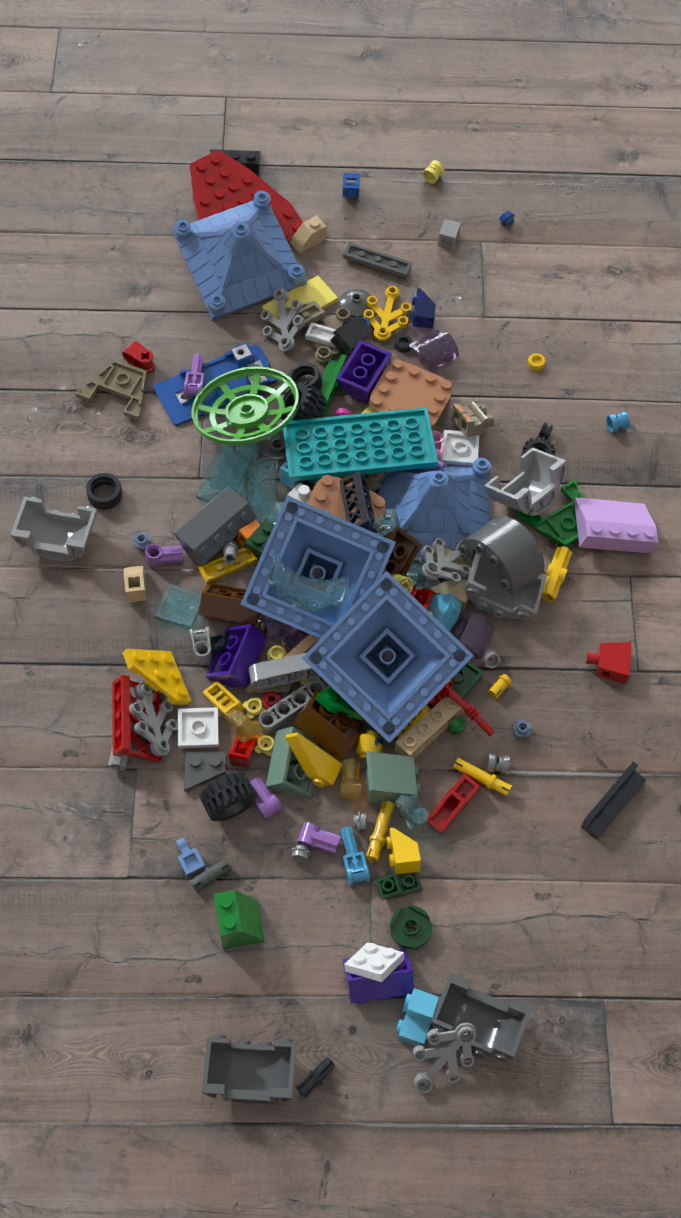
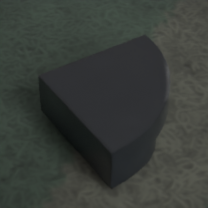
[211,629,230,656]

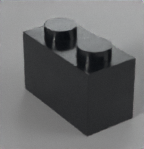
[330,315,373,355]

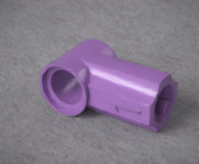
[145,544,183,568]
[250,777,282,820]
[297,822,341,855]

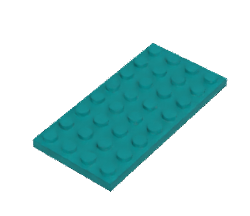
[283,407,438,482]

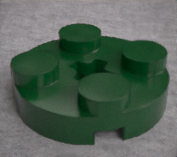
[390,906,432,950]

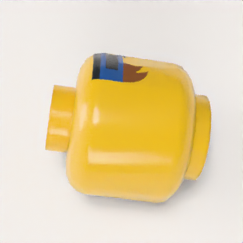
[356,730,384,760]

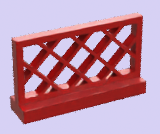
[112,675,161,762]

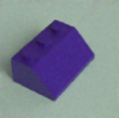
[336,340,392,404]
[205,624,267,688]
[343,949,414,1004]

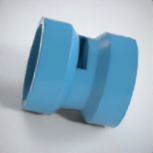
[606,411,630,433]

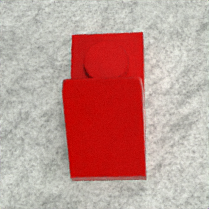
[228,734,257,768]

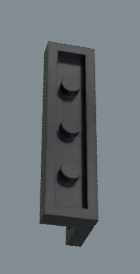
[339,471,378,533]
[581,761,646,840]

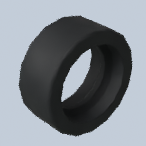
[288,363,323,391]
[86,473,122,510]

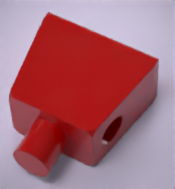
[585,642,632,684]

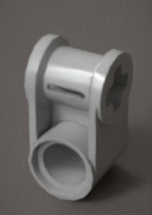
[189,626,212,665]

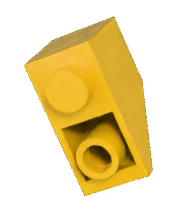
[386,828,421,874]

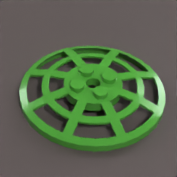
[192,367,300,445]

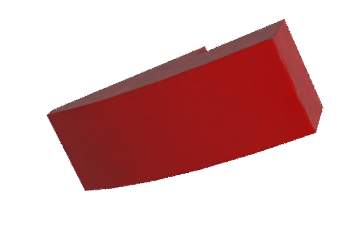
[426,773,482,833]

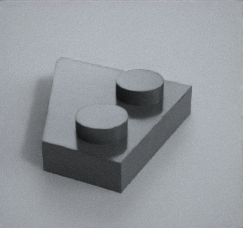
[184,752,226,791]

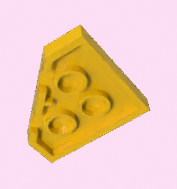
[122,649,191,705]

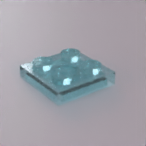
[155,583,201,629]

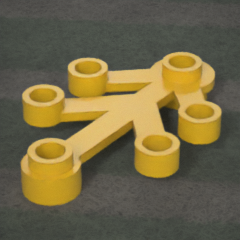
[364,286,411,342]

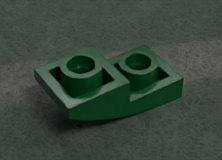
[376,872,423,900]

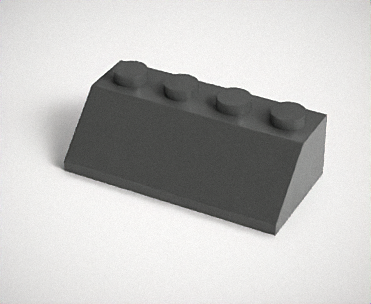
[173,487,257,565]

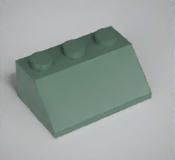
[266,727,321,798]

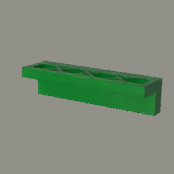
[319,354,347,418]

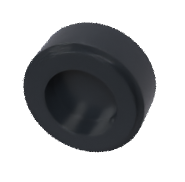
[395,335,413,353]

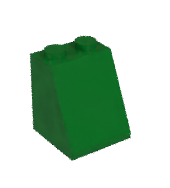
[214,890,265,950]

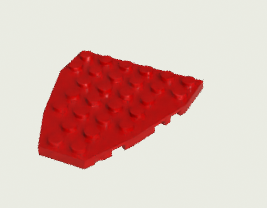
[189,150,303,243]

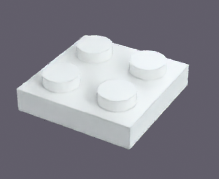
[441,430,479,466]
[178,707,219,749]
[344,942,404,982]

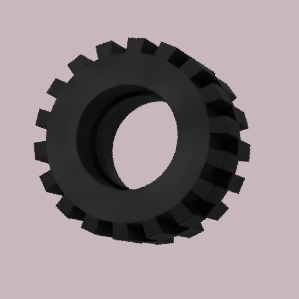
[281,381,326,421]
[199,772,257,822]

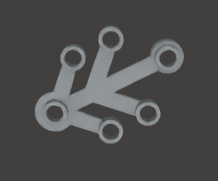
[260,288,305,352]
[421,538,471,585]
[129,682,178,756]
[413,1023,477,1094]

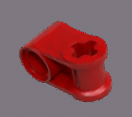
[122,341,155,373]

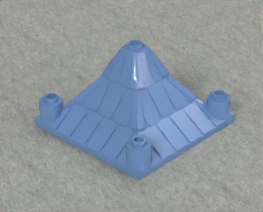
[172,191,307,320]
[378,458,491,562]
[241,495,396,639]
[302,571,474,743]

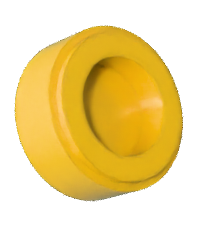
[527,353,546,371]

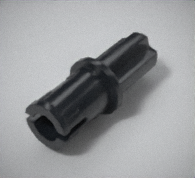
[296,1057,335,1098]

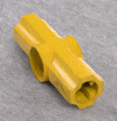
[541,546,572,602]

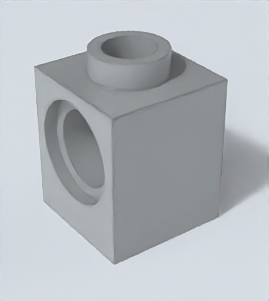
[438,219,461,249]

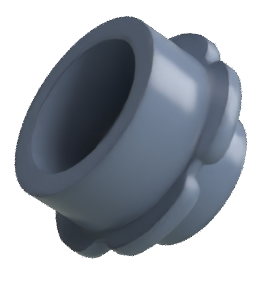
[133,532,151,550]
[513,719,532,738]

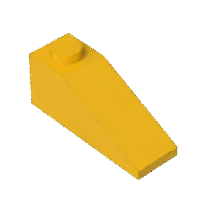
[285,733,342,787]

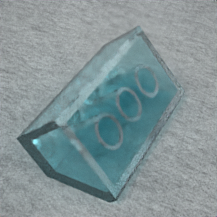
[196,433,261,503]

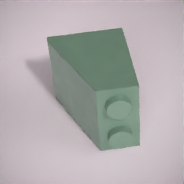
[365,752,420,805]

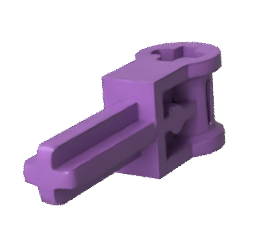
[184,353,205,397]

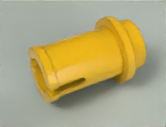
[488,674,512,699]

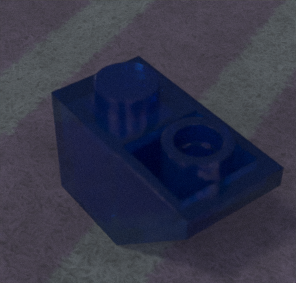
[410,288,436,329]

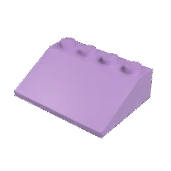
[574,497,658,554]

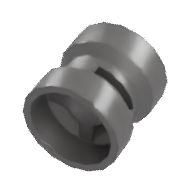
[487,753,510,776]

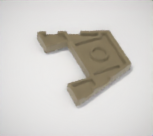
[75,359,147,421]

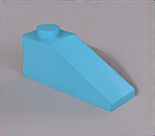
[429,593,462,631]

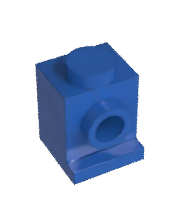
[342,173,360,200]

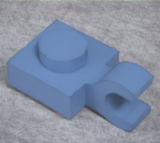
[176,838,205,877]

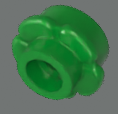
[448,716,466,734]

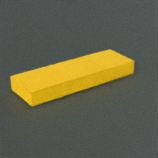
[198,548,258,585]

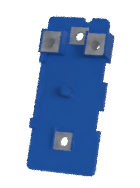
[154,342,277,426]

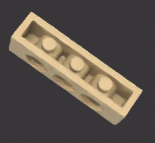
[394,697,464,759]

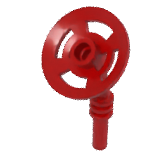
[429,676,495,737]

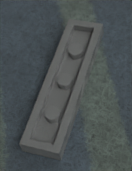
[343,242,412,279]

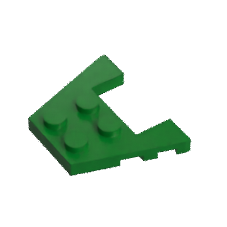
[517,479,583,547]

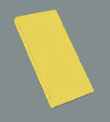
[262,276,338,331]

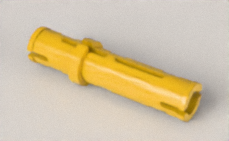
[453,757,513,797]
[365,801,395,862]

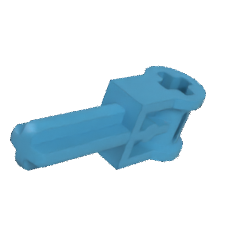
[340,827,370,886]

